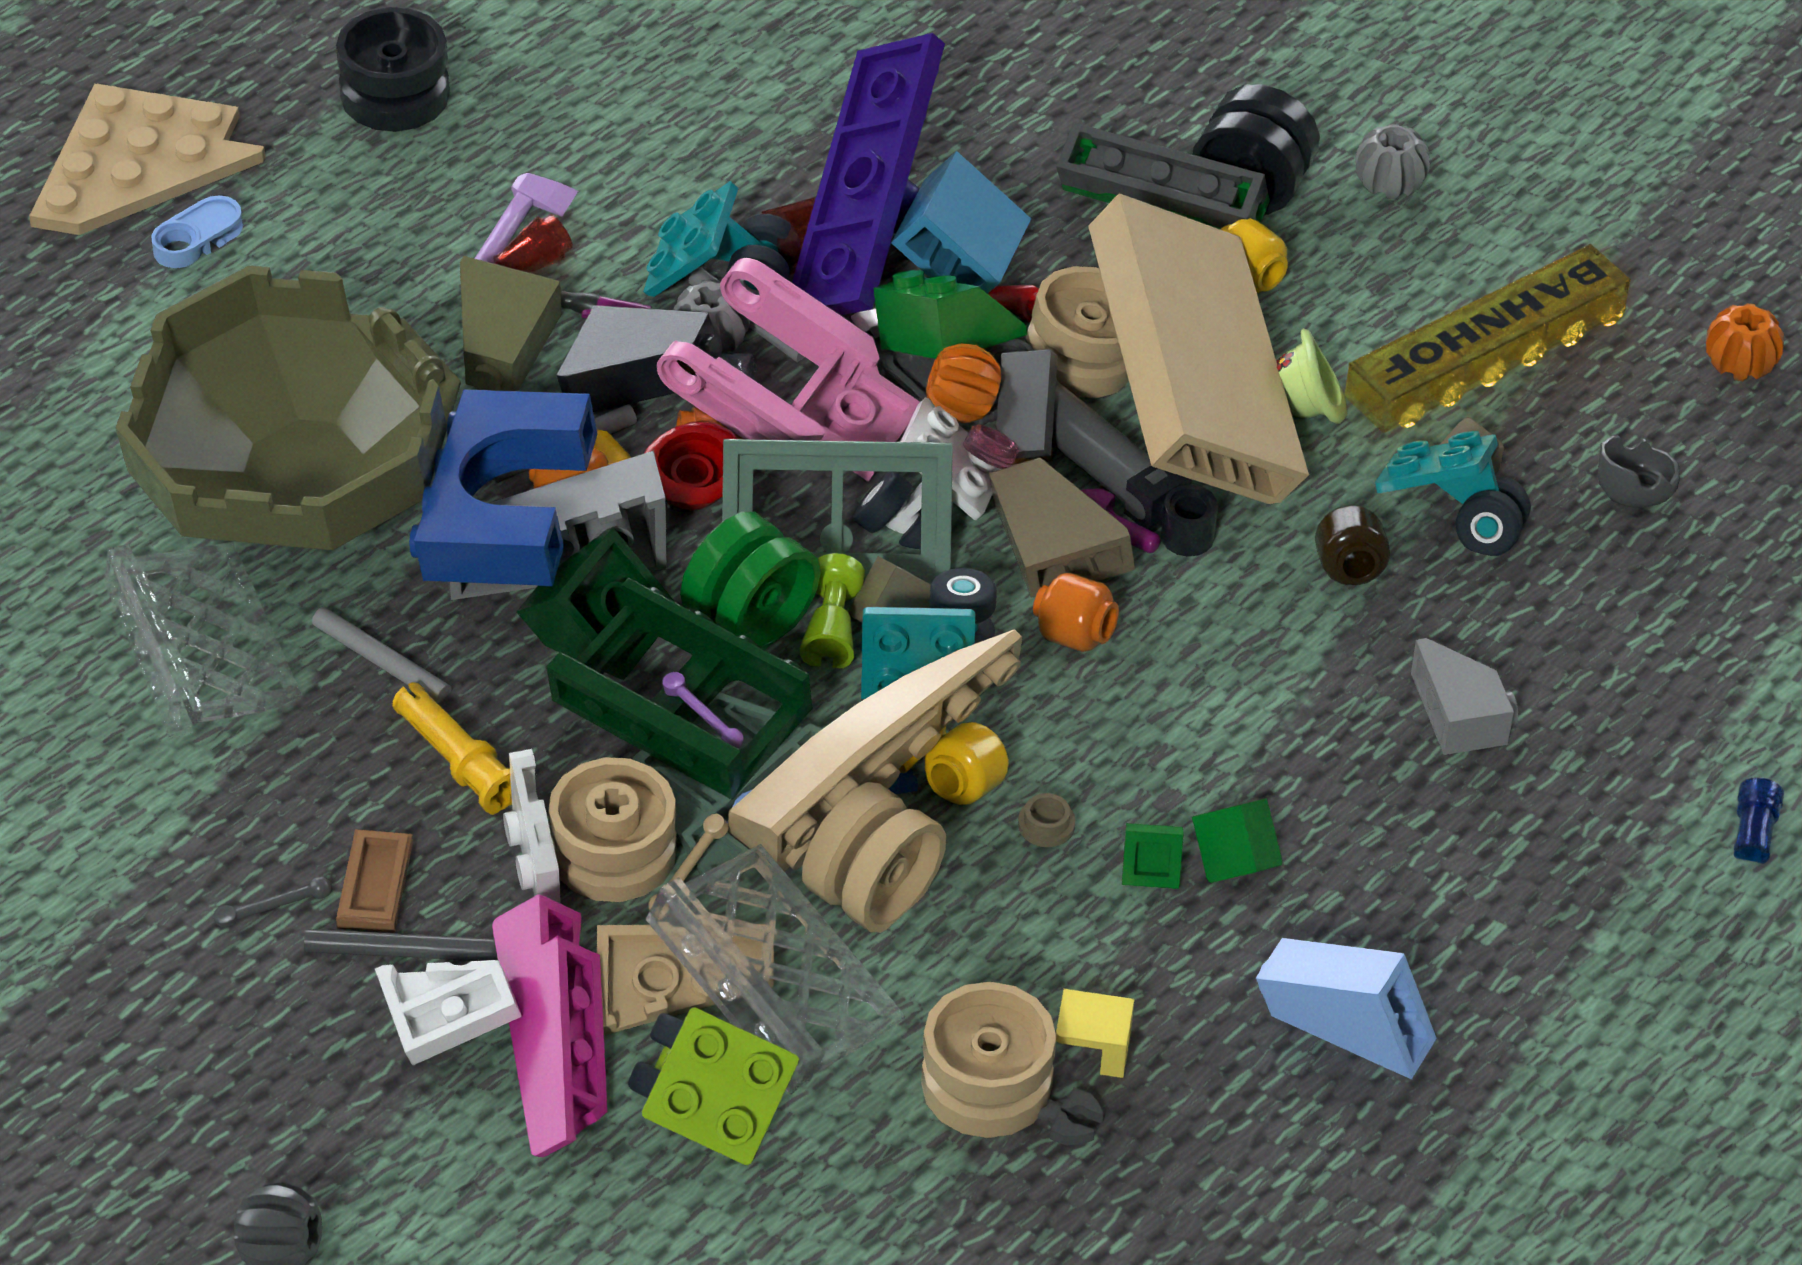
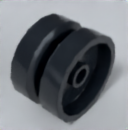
[336,7,450,132]
[1192,84,1320,215]

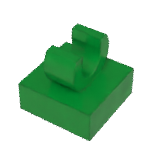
[1122,823,1184,889]

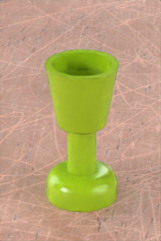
[800,553,865,669]

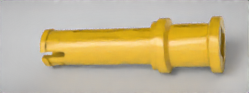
[392,682,512,815]

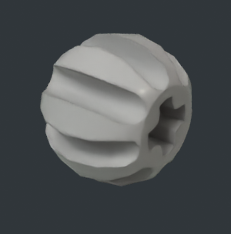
[1355,124,1430,199]
[673,279,750,355]

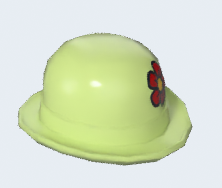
[1276,328,1347,424]

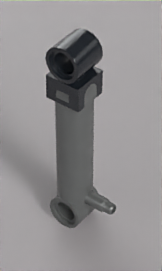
[972,339,1218,557]

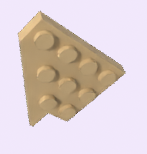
[29,84,265,235]

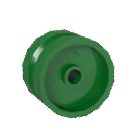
[680,511,821,650]

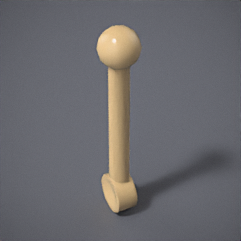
[648,814,729,916]

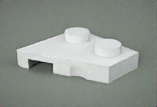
[375,960,522,1065]

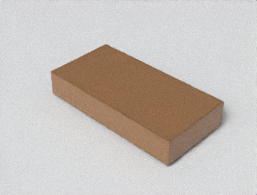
[336,829,413,933]

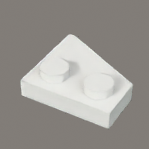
[503,749,560,903]

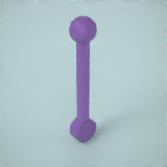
[662,672,744,749]

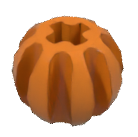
[1706,303,1784,382]
[926,343,1001,423]

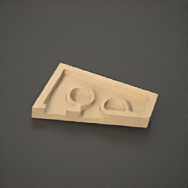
[597,924,774,1035]

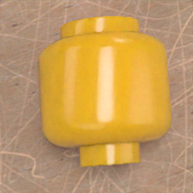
[1220,218,1288,293]
[925,722,1009,805]

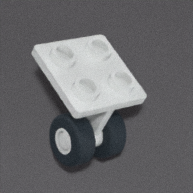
[853,397,1004,550]

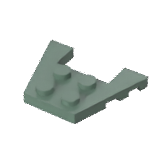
[633,692,823,896]

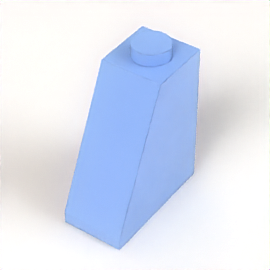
[1256,938,1437,1079]

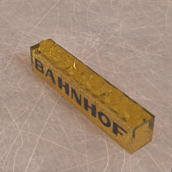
[1345,244,1631,434]

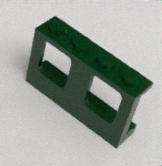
[546,578,813,800]

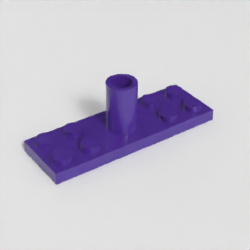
[792,33,945,315]

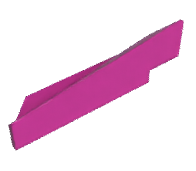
[492,894,608,1157]

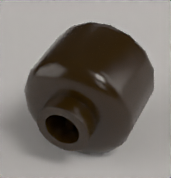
[1315,505,1390,585]

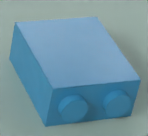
[891,151,1031,294]

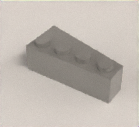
[447,451,667,600]

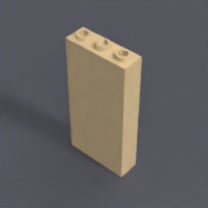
[1088,193,1309,504]

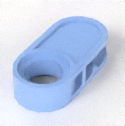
[151,195,243,268]

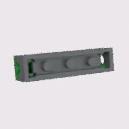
[1056,122,1270,229]

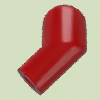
[988,284,1039,323]

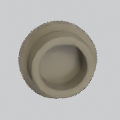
[1018,793,1075,847]

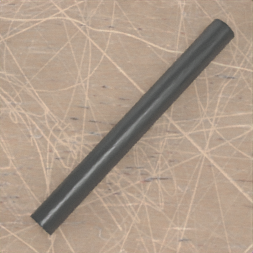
[304,929,498,961]

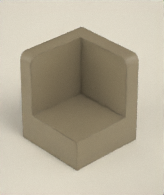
[848,556,931,623]

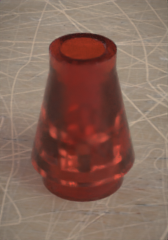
[493,214,573,273]

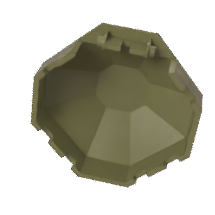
[115,266,461,550]

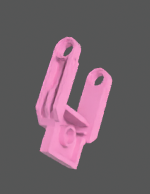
[657,258,920,482]

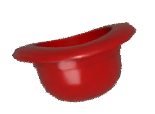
[644,422,737,511]

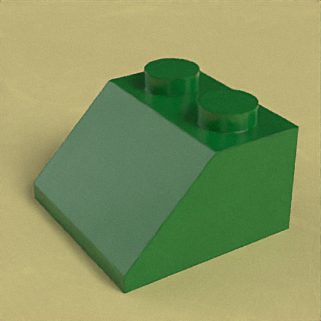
[873,270,1027,359]

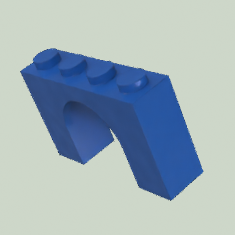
[409,390,598,586]

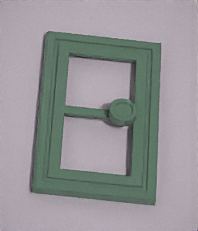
[722,439,953,584]

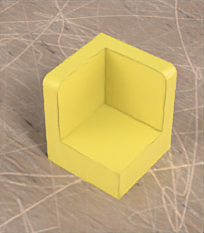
[1056,989,1134,1078]

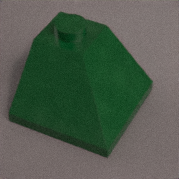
[516,527,676,680]

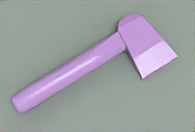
[474,173,578,264]

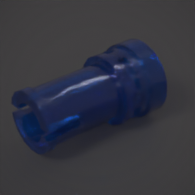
[1733,777,1784,864]

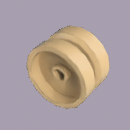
[1025,266,1129,398]
[548,757,676,902]
[802,782,946,933]
[921,982,1056,1138]

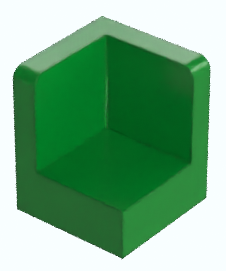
[1192,798,1282,883]

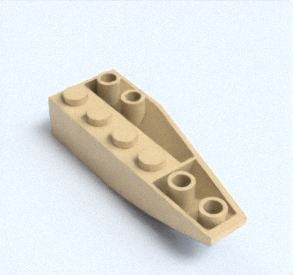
[728,629,1022,879]

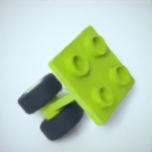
[628,1007,799,1165]

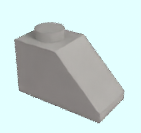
[1411,638,1518,755]

